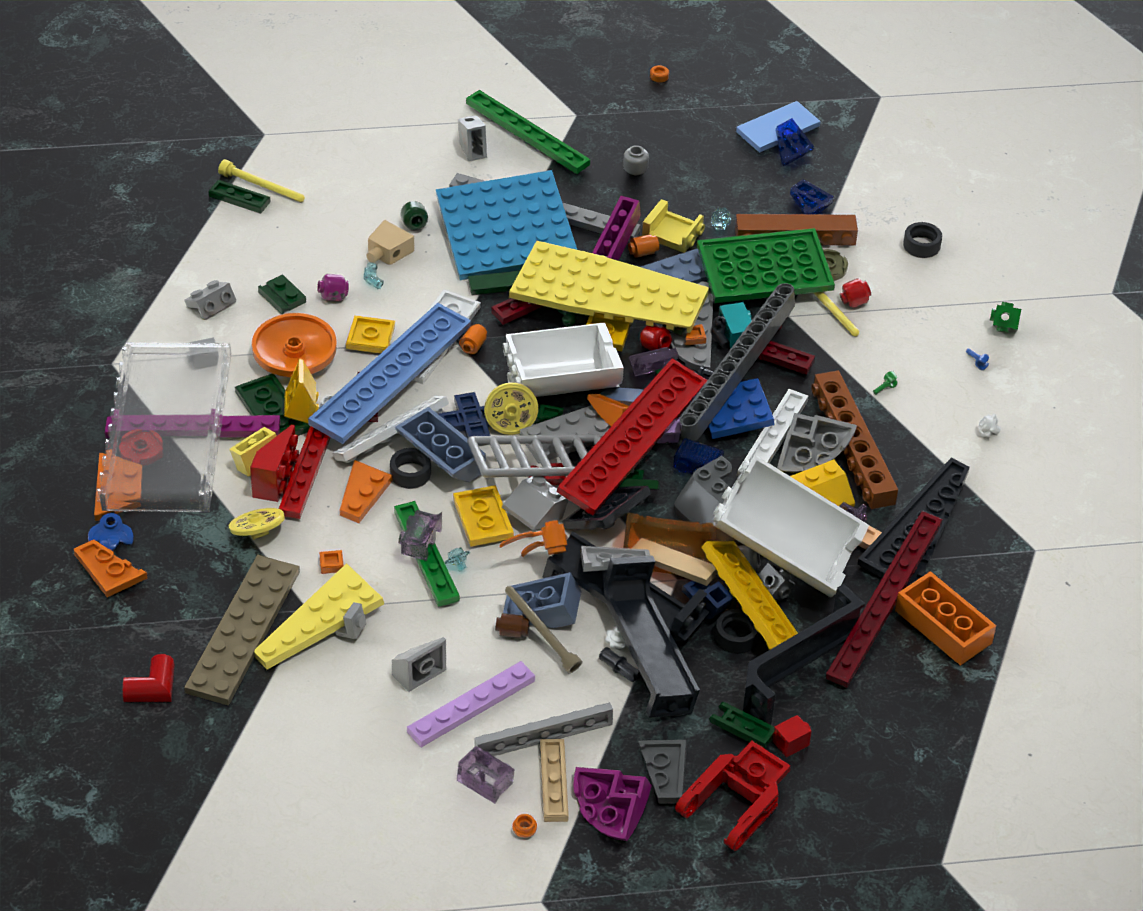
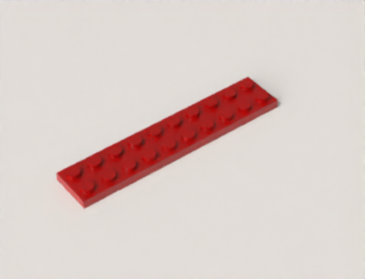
[556,358,707,515]

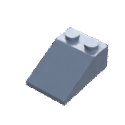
[503,572,581,628]

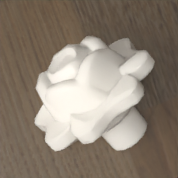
[978,414,1001,438]
[605,626,627,649]

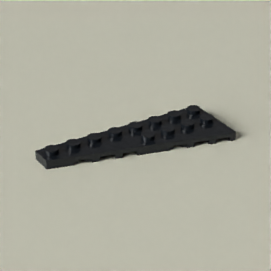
[857,457,970,588]

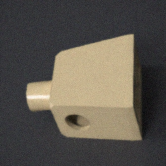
[366,220,414,265]

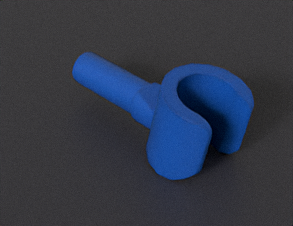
[966,348,989,370]

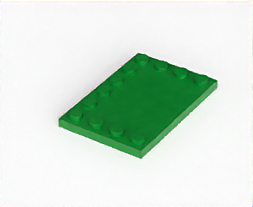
[697,228,835,303]

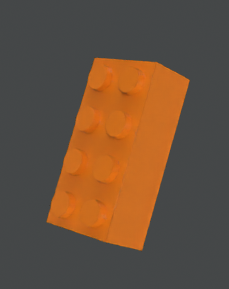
[895,571,996,665]

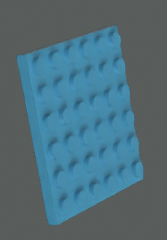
[436,170,577,280]

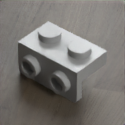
[184,280,236,319]

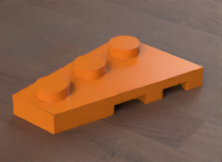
[74,539,147,597]

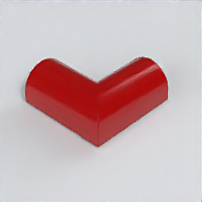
[123,654,175,702]

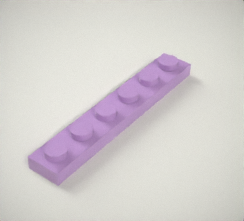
[407,661,535,747]

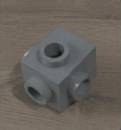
[758,563,796,601]

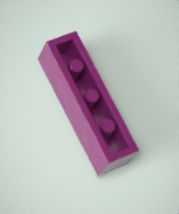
[592,196,641,261]

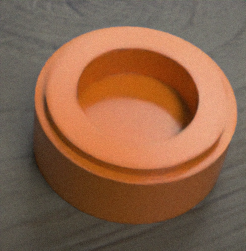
[650,65,669,82]

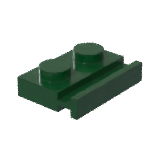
[258,274,306,314]

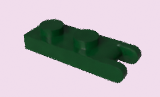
[709,702,774,749]

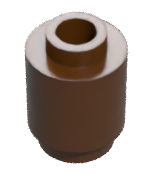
[495,613,529,638]

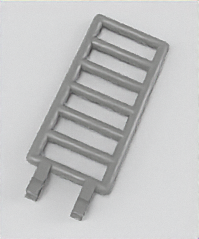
[467,434,634,477]

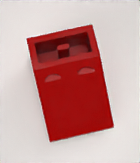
[250,425,299,502]

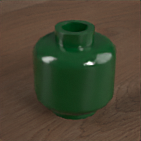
[400,201,428,230]

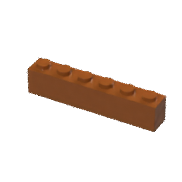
[735,214,858,245]

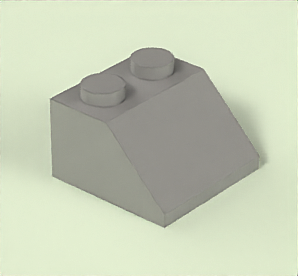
[502,476,568,531]

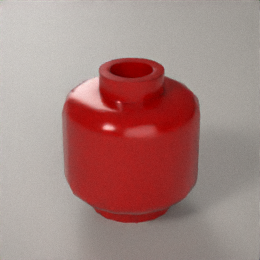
[840,278,872,308]
[640,323,672,353]

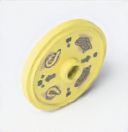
[484,383,538,435]
[229,508,285,540]

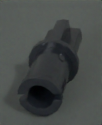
[599,647,640,682]

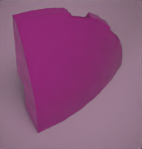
[573,767,652,841]

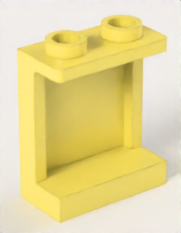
[642,199,705,253]

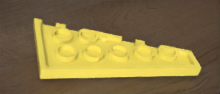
[254,563,384,669]

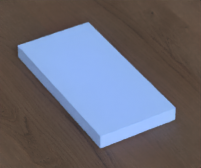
[736,101,820,153]

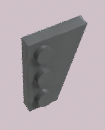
[639,740,687,804]

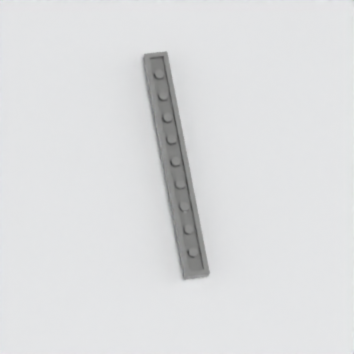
[449,173,641,242]

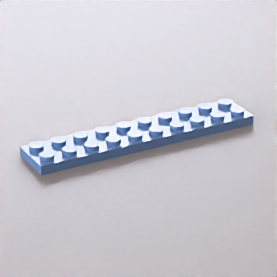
[308,303,471,444]

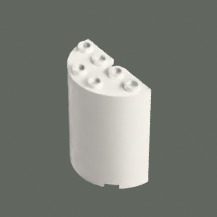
[503,323,624,397]

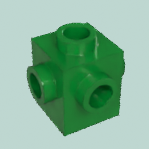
[990,302,1022,332]

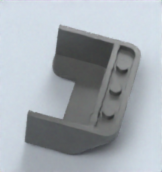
[674,456,744,546]

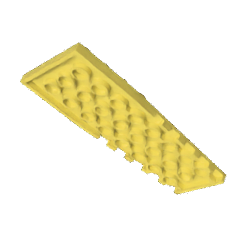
[509,241,709,333]

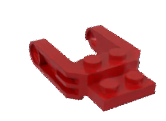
[675,741,790,851]

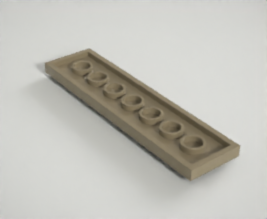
[184,555,300,706]

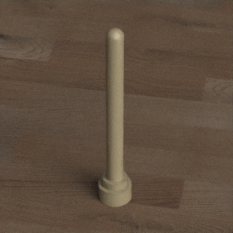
[505,586,582,674]

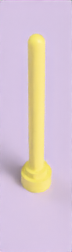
[218,159,305,202]
[814,292,859,336]

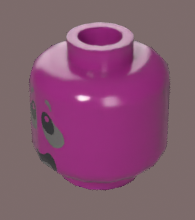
[317,274,349,301]

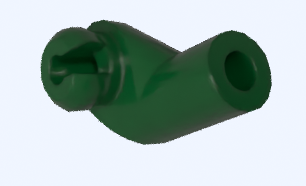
[556,309,577,327]

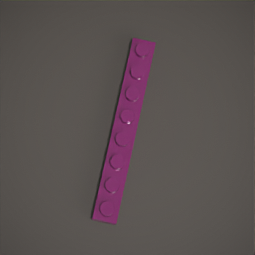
[105,415,281,438]

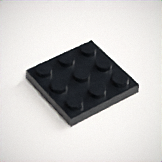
[562,486,651,530]

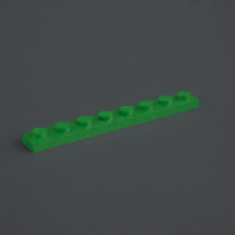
[466,90,590,174]

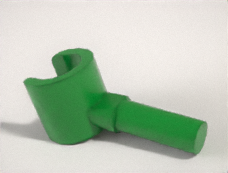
[873,371,898,395]

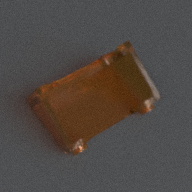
[623,513,718,575]

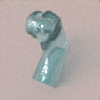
[363,262,384,289]

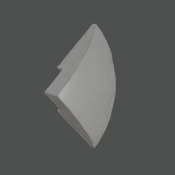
[777,413,857,473]

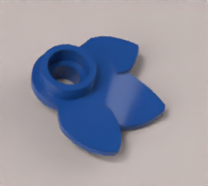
[88,513,133,551]

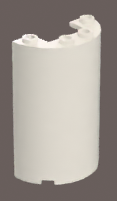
[713,455,869,597]

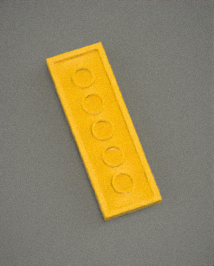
[701,541,798,650]

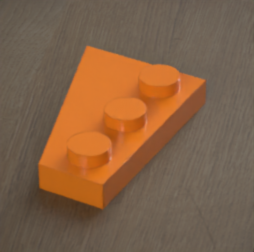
[340,460,393,523]

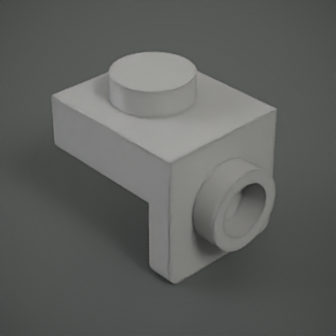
[336,602,366,639]

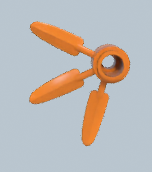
[500,520,568,557]

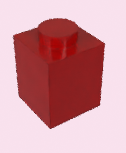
[772,715,812,757]

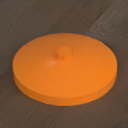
[252,313,337,377]

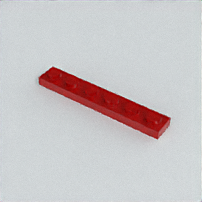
[279,426,331,519]

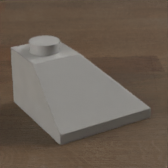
[392,637,446,692]

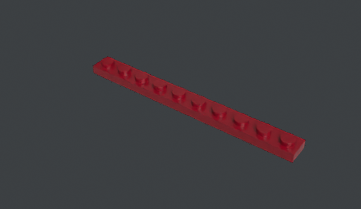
[826,511,942,688]

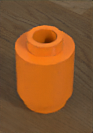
[628,234,659,258]
[459,324,487,354]

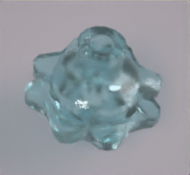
[711,207,731,230]
[445,547,470,571]

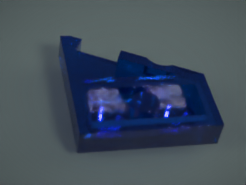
[775,118,814,166]
[790,179,834,214]

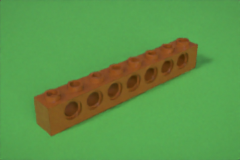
[811,370,898,509]

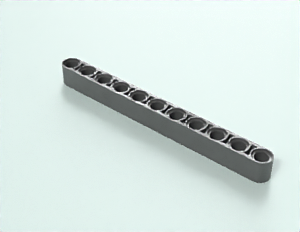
[679,283,795,442]

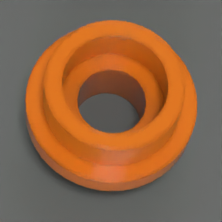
[512,814,537,838]

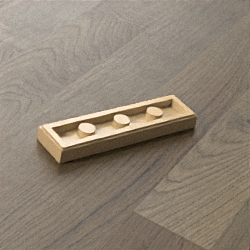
[632,538,718,586]
[540,739,569,822]

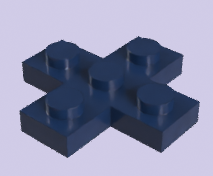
[438,392,491,438]

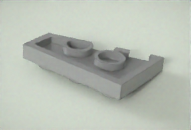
[580,546,650,572]

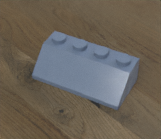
[395,407,486,482]

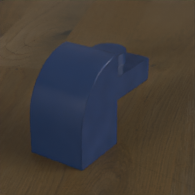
[682,580,734,620]

